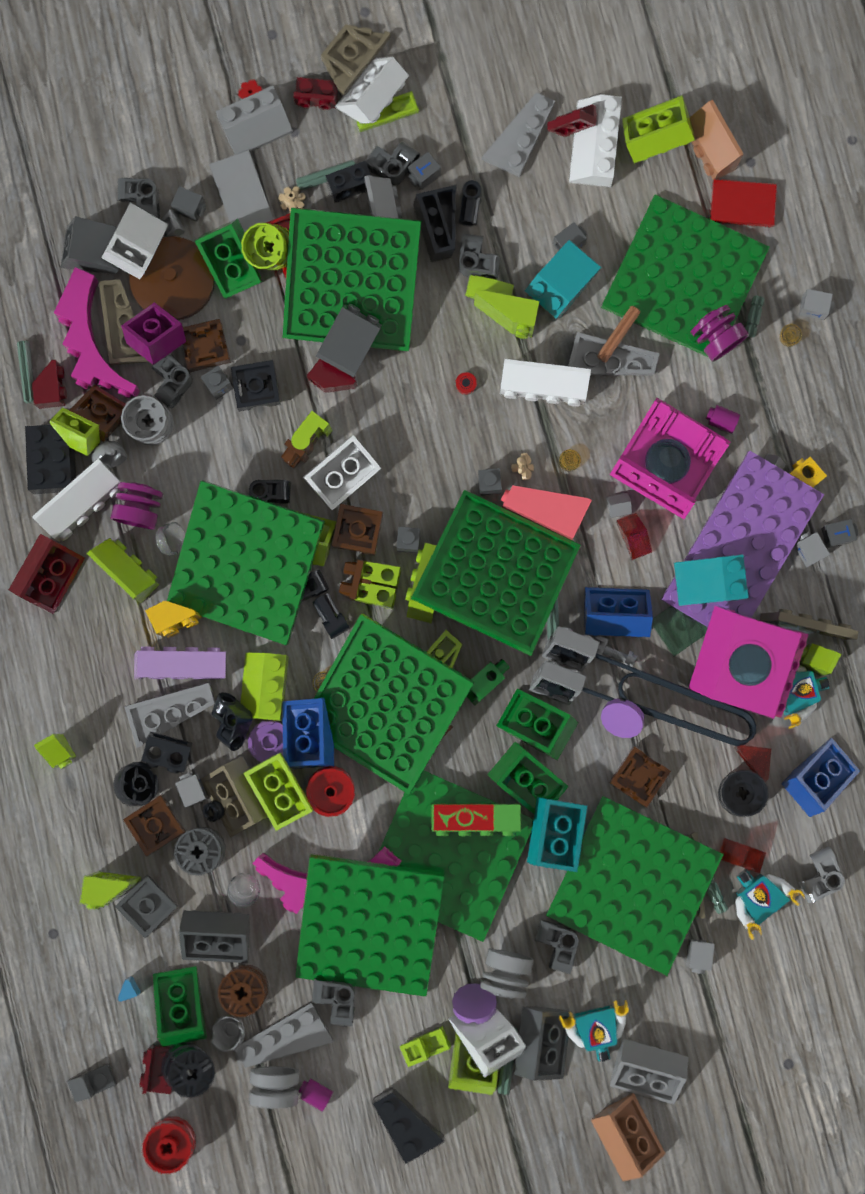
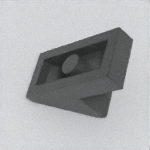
[67,1063,117,1102]

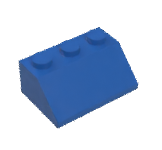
[584,587,653,637]

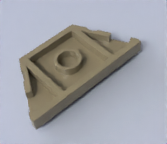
[321,24,391,96]

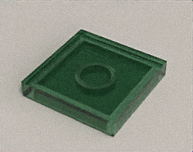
[652,606,707,657]

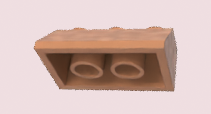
[689,99,744,180]
[591,1093,665,1181]

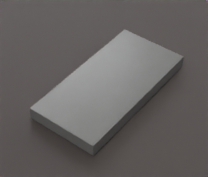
[209,150,274,232]

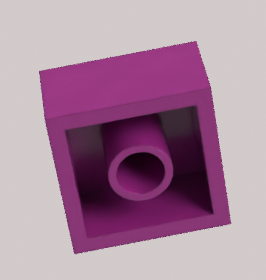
[121,303,186,365]

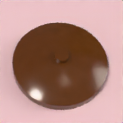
[129,236,215,321]

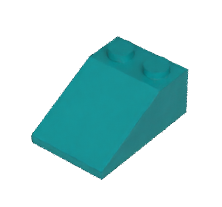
[524,240,602,319]
[674,555,748,606]

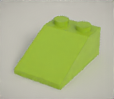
[474,289,539,339]
[448,1032,498,1095]

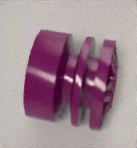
[690,305,749,362]
[110,482,163,530]

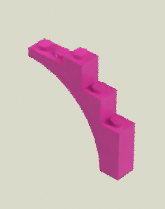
[54,267,140,398]
[252,847,401,914]

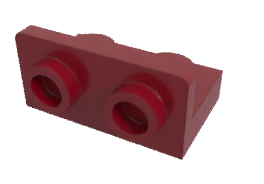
[293,77,339,110]
[547,104,597,137]
[139,1045,173,1094]

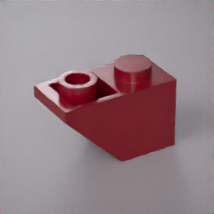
[307,359,357,393]
[32,360,67,409]

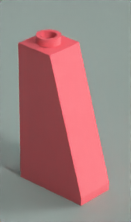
[501,485,592,540]

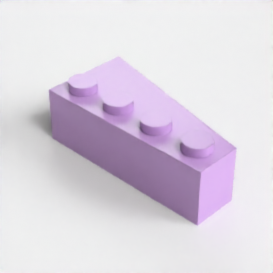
[134,647,226,679]

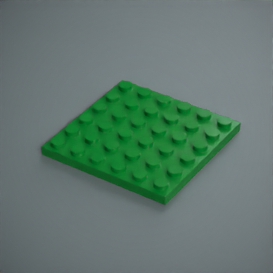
[601,194,770,358]
[282,207,421,351]
[167,480,325,645]
[411,490,581,656]
[314,613,475,795]
[379,771,534,942]
[546,796,724,976]
[295,854,444,997]

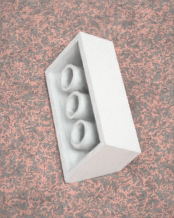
[569,95,622,187]
[500,359,591,406]
[32,459,121,542]

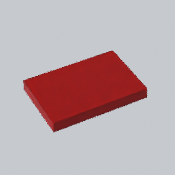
[710,179,777,227]

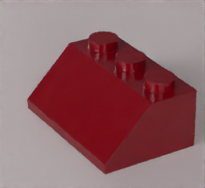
[8,534,85,614]

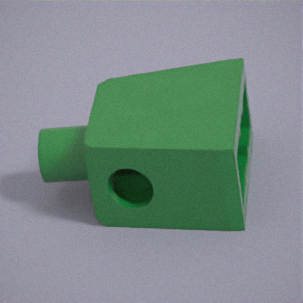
[467,659,510,706]

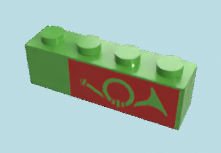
[432,804,521,836]

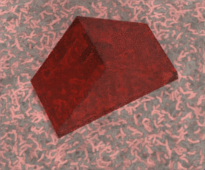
[616,513,652,560]
[734,745,772,782]
[720,838,766,873]

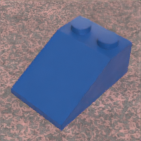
[282,698,334,769]
[781,738,860,817]

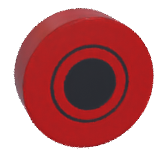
[456,372,477,395]

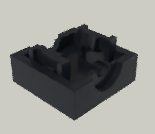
[231,360,281,412]

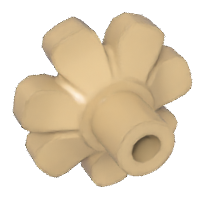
[279,186,306,212]
[511,453,534,480]

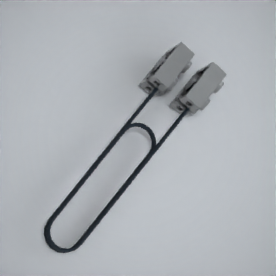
[529,626,756,746]

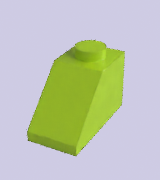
[50,407,100,456]
[800,643,841,676]
[34,734,76,769]

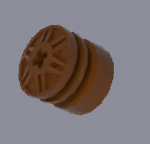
[218,965,269,1017]

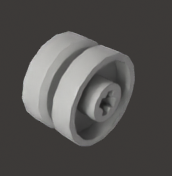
[249,1066,299,1109]

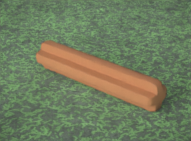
[597,306,640,363]

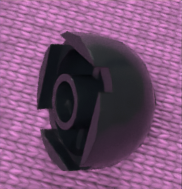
[113,762,159,807]

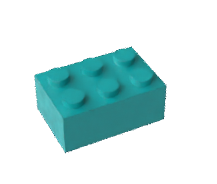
[527,797,587,872]

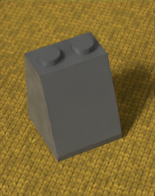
[60,216,120,275]
[316,304,382,377]

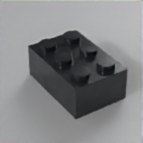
[25,425,76,494]

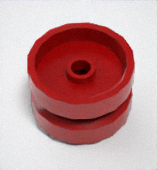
[306,766,355,817]
[142,1116,196,1174]

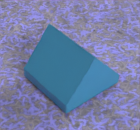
[118,976,141,1002]

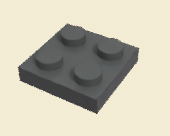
[115,875,178,938]

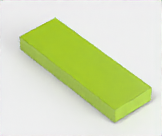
[356,91,419,132]

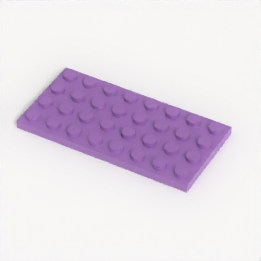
[660,451,824,627]

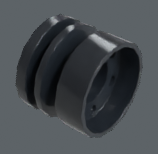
[718,770,768,817]
[161,1042,215,1098]

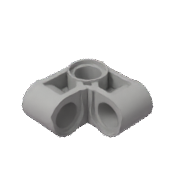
[799,846,845,903]

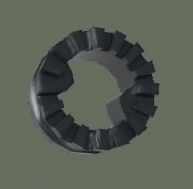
[203,800,225,822]

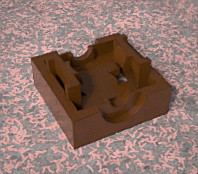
[183,319,231,372]
[69,384,126,442]
[332,504,383,556]
[609,746,671,808]
[123,795,186,857]

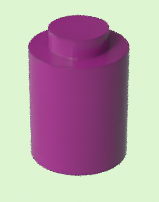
[706,404,740,434]
[298,1078,334,1112]

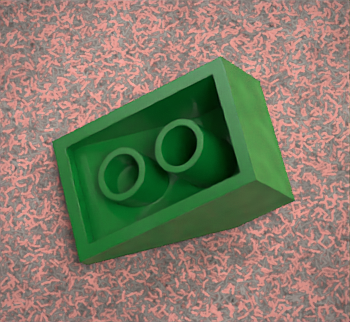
[195,218,262,299]
[496,688,578,761]
[487,741,569,814]
[153,966,207,1047]

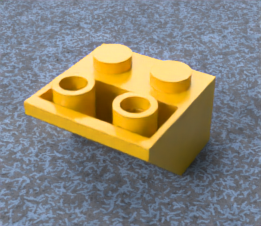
[145,600,202,638]

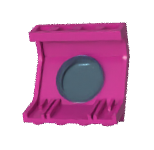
[609,398,731,519]
[688,606,809,718]

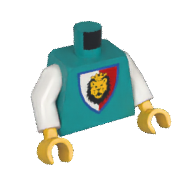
[770,663,830,729]
[735,869,805,939]
[559,1000,629,1062]

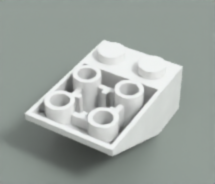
[101,203,168,279]
[448,1008,526,1077]

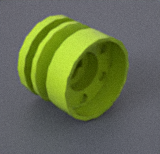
[241,223,289,270]

